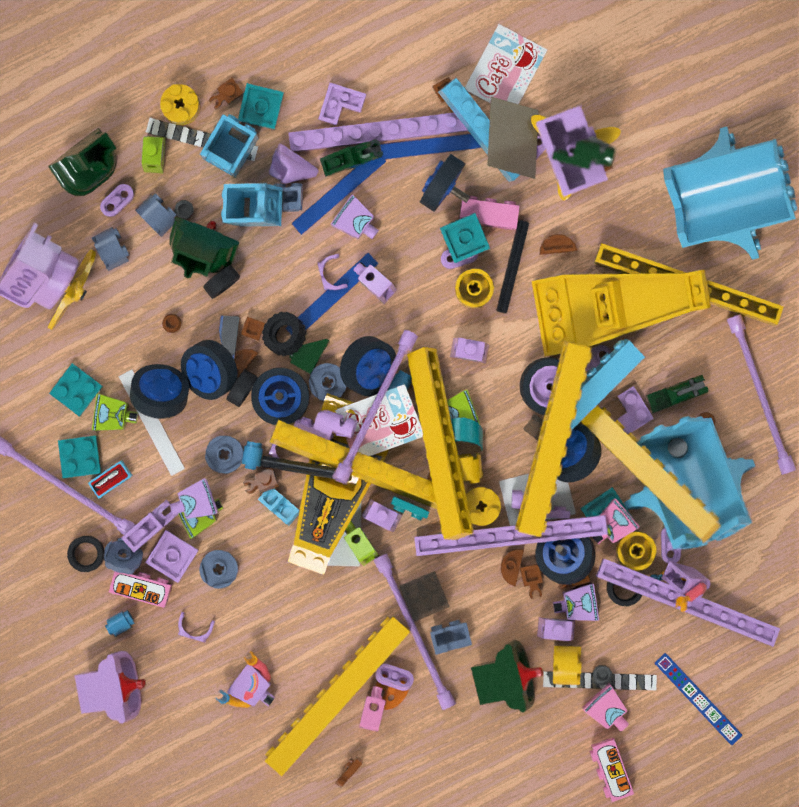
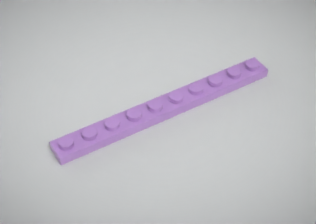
[288,113,468,152]
[414,515,608,556]
[596,559,780,647]

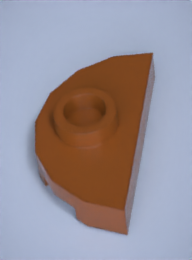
[539,234,578,255]
[234,349,259,379]
[501,549,524,587]

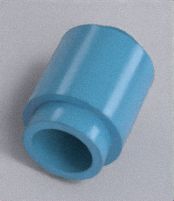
[387,370,412,391]
[241,441,263,470]
[105,610,135,637]

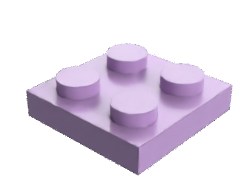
[145,530,199,583]

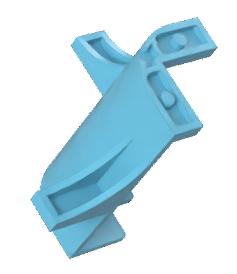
[663,127,798,260]
[624,416,755,549]

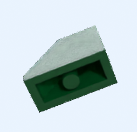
[289,339,330,374]

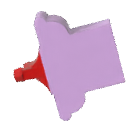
[75,651,146,724]

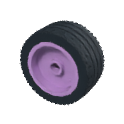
[520,357,559,415]

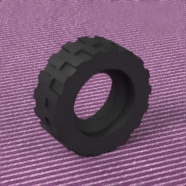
[262,312,307,356]

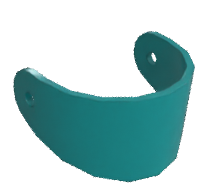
[451,418,484,451]

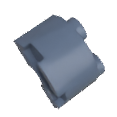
[274,183,303,212]
[135,193,177,237]
[92,227,130,271]
[430,620,472,655]

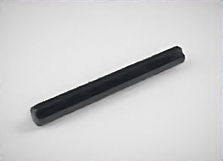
[496,220,529,313]
[260,456,352,482]

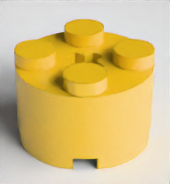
[160,84,200,126]
[455,269,494,309]
[458,453,483,484]
[466,487,501,526]
[616,531,656,570]
[553,646,581,685]

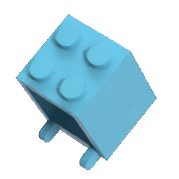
[200,114,259,178]
[221,183,283,227]

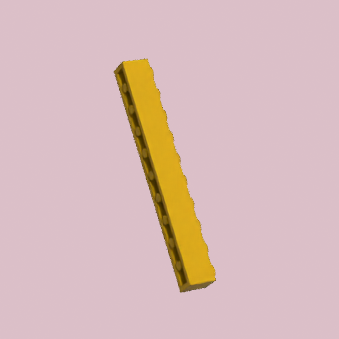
[594,243,784,326]
[515,341,592,537]
[407,347,474,540]
[580,405,721,543]
[269,420,438,510]
[265,616,410,777]

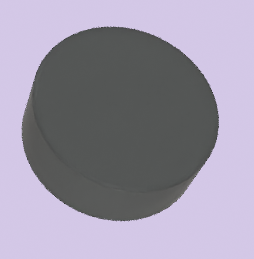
[175,200,194,220]
[668,438,688,458]
[592,665,612,685]

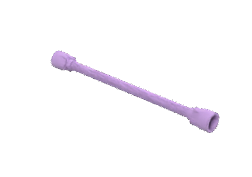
[727,314,796,475]
[332,330,418,484]
[0,436,136,535]
[373,553,456,710]

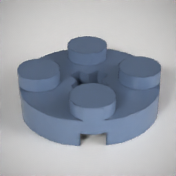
[309,363,346,401]
[205,436,243,474]
[104,538,143,574]
[199,550,238,589]

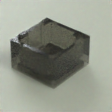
[399,570,450,622]

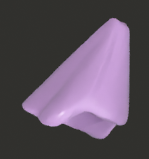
[269,143,319,184]

